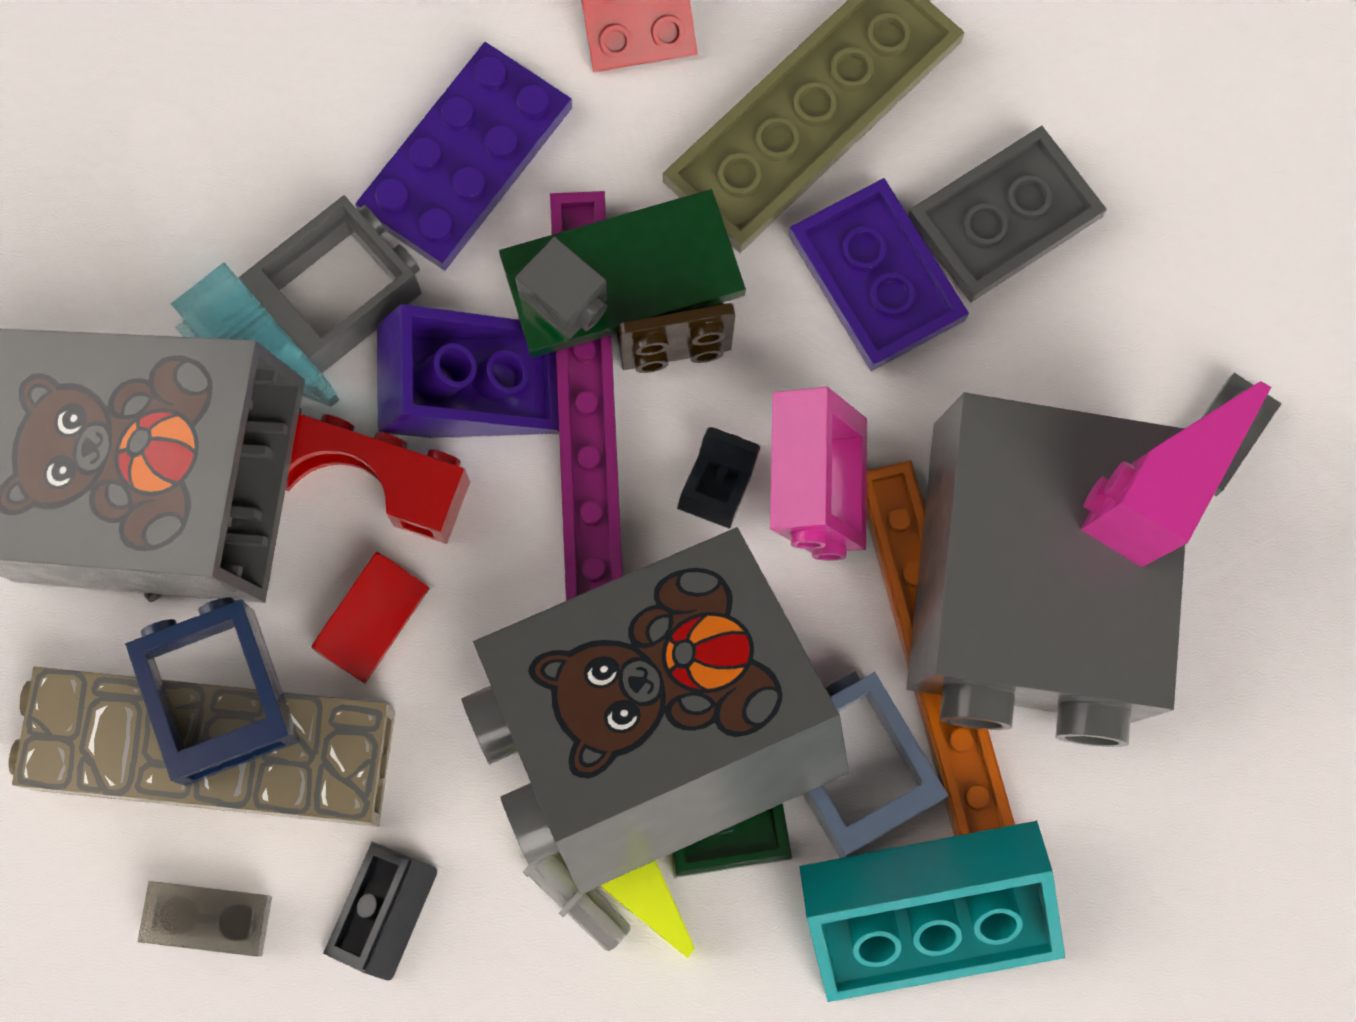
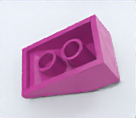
[1080,381,1271,567]

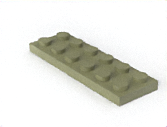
[663,0,965,253]

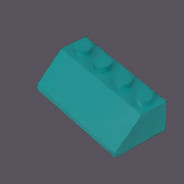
[799,820,1065,1002]

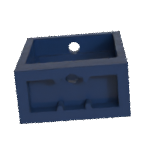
[125,597,300,786]

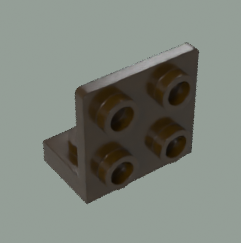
[616,303,736,373]

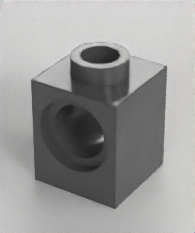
[515,237,608,340]

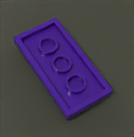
[355,42,573,271]

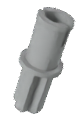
[523,854,631,951]

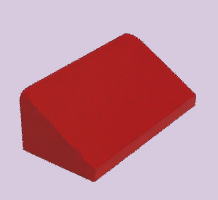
[311,551,430,684]

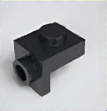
[677,427,760,529]

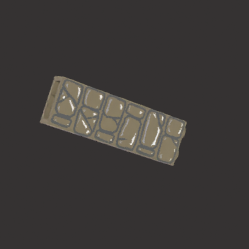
[8,666,395,827]

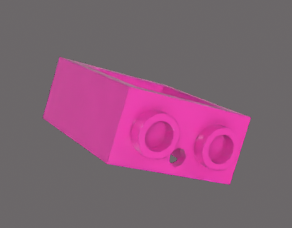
[770,386,867,561]

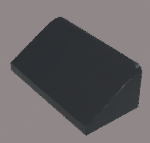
[323,842,437,981]

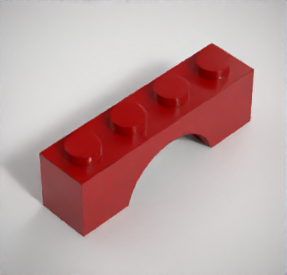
[286,408,470,544]

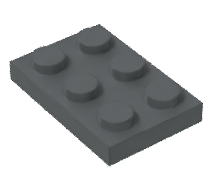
[908,125,1107,303]

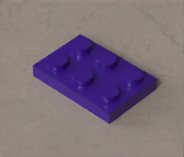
[788,178,969,371]

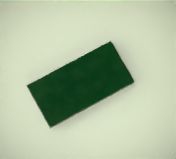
[498,189,746,358]

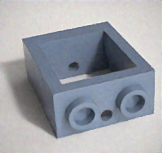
[803,671,949,858]

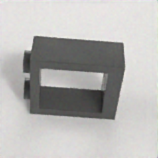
[238,195,422,375]

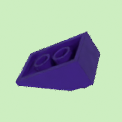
[377,304,559,438]

